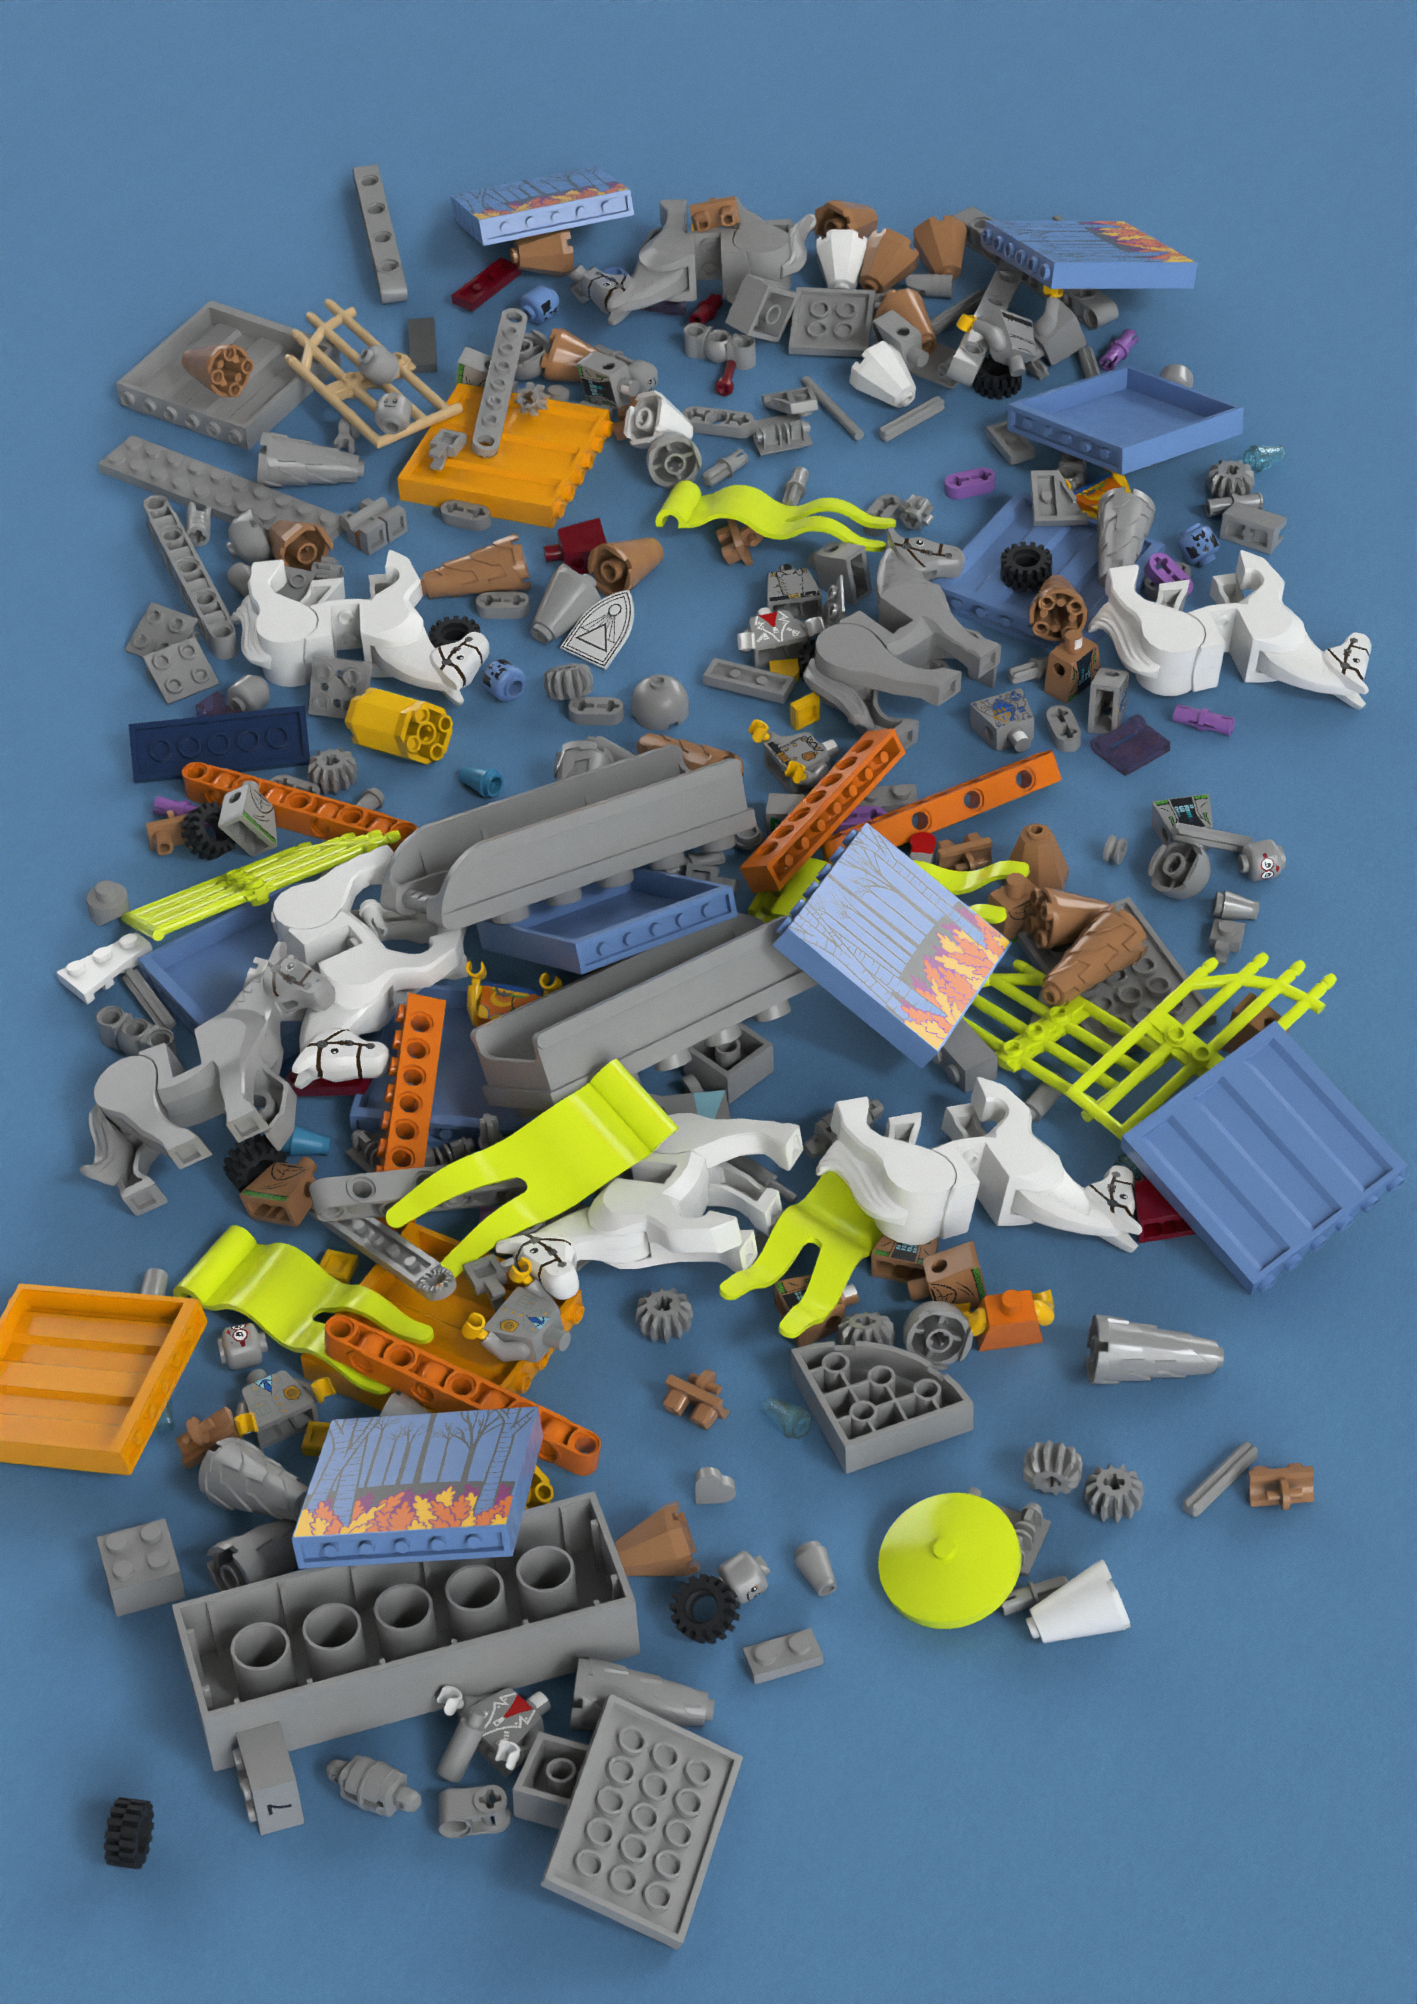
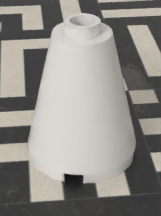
[1025,1560,1131,1643]

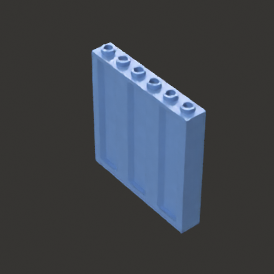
[933,492,1165,651]
[1120,1020,1408,1296]

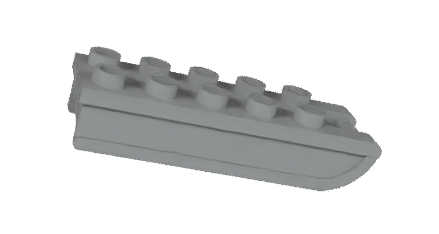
[380,744,757,931]
[470,913,818,1119]

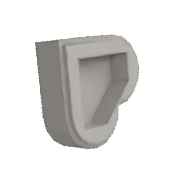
[695,1467,736,1504]

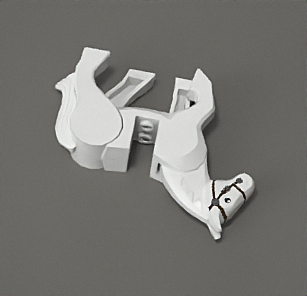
[230,550,490,706]
[1088,550,1372,710]
[271,845,468,1089]
[816,1077,1142,1253]
[495,1113,803,1300]

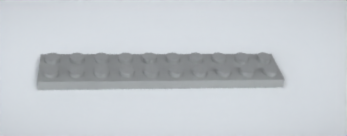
[98,435,344,541]

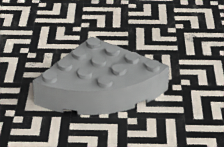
[790,1341,974,1474]

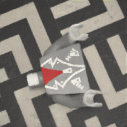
[737,607,825,669]
[436,1686,551,1778]

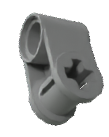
[438,1785,512,1838]

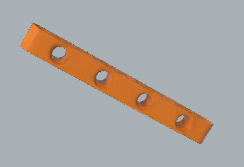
[820,750,1062,864]
[182,762,418,852]
[324,1315,601,1476]

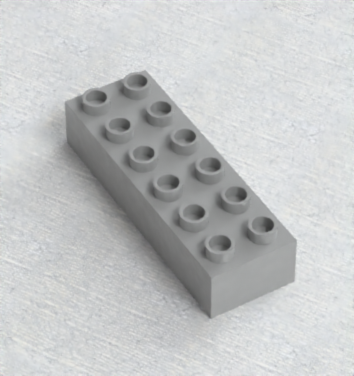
[172,1491,640,1772]

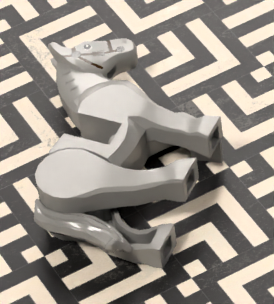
[581,197,816,326]
[803,527,1002,750]
[79,942,335,1216]

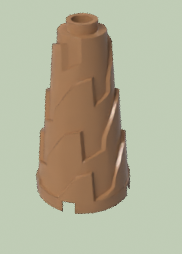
[420,533,532,599]
[637,733,744,777]
[1041,906,1148,1006]

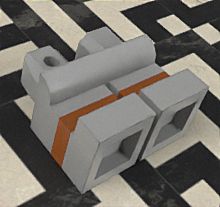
[339,497,408,556]

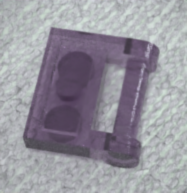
[1090,714,1170,776]

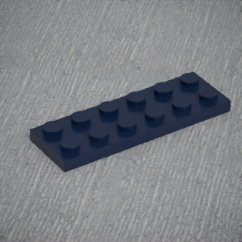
[129,705,310,784]

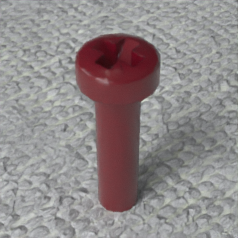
[715,360,736,396]

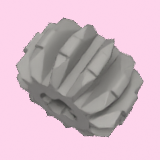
[1207,458,1255,498]
[543,663,594,700]
[307,747,358,795]
[635,1286,693,1344]
[837,1311,895,1346]
[1023,1440,1083,1496]
[1084,1462,1144,1524]

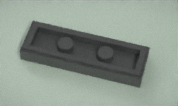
[408,317,438,373]

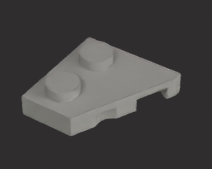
[761,386,818,417]
[1030,470,1089,526]

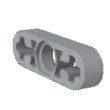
[681,406,756,439]

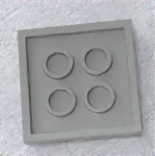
[789,287,876,357]

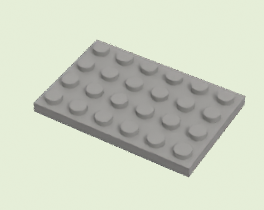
[1018,897,1217,1059]
[540,1694,743,1950]

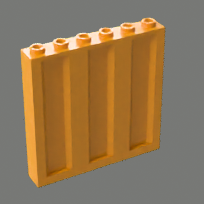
[397,383,613,528]
[301,1222,585,1413]
[0,1283,208,1476]

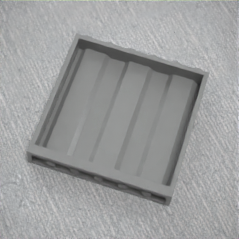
[116,300,341,450]

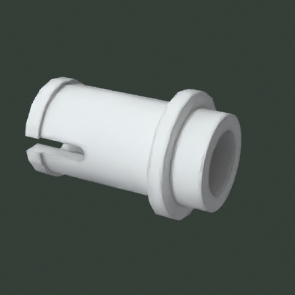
[358,899,388,939]

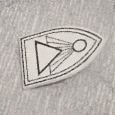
[560,590,634,670]

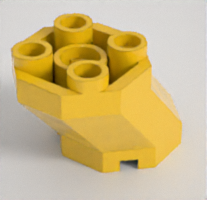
[344,687,453,765]

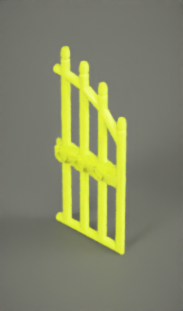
[121,830,401,941]
[1064,952,1337,1140]
[962,959,1173,1122]

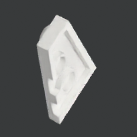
[57,932,153,1005]

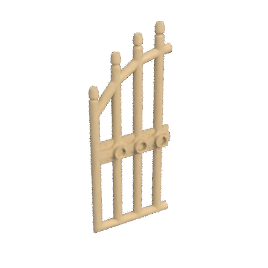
[284,299,463,449]

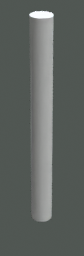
[801,376,864,440]

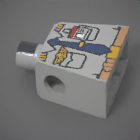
[1088,668,1129,737]

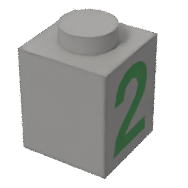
[765,793,805,836]

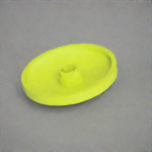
[878,1493,1022,1629]

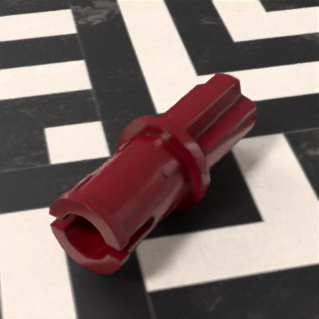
[689,293,723,325]

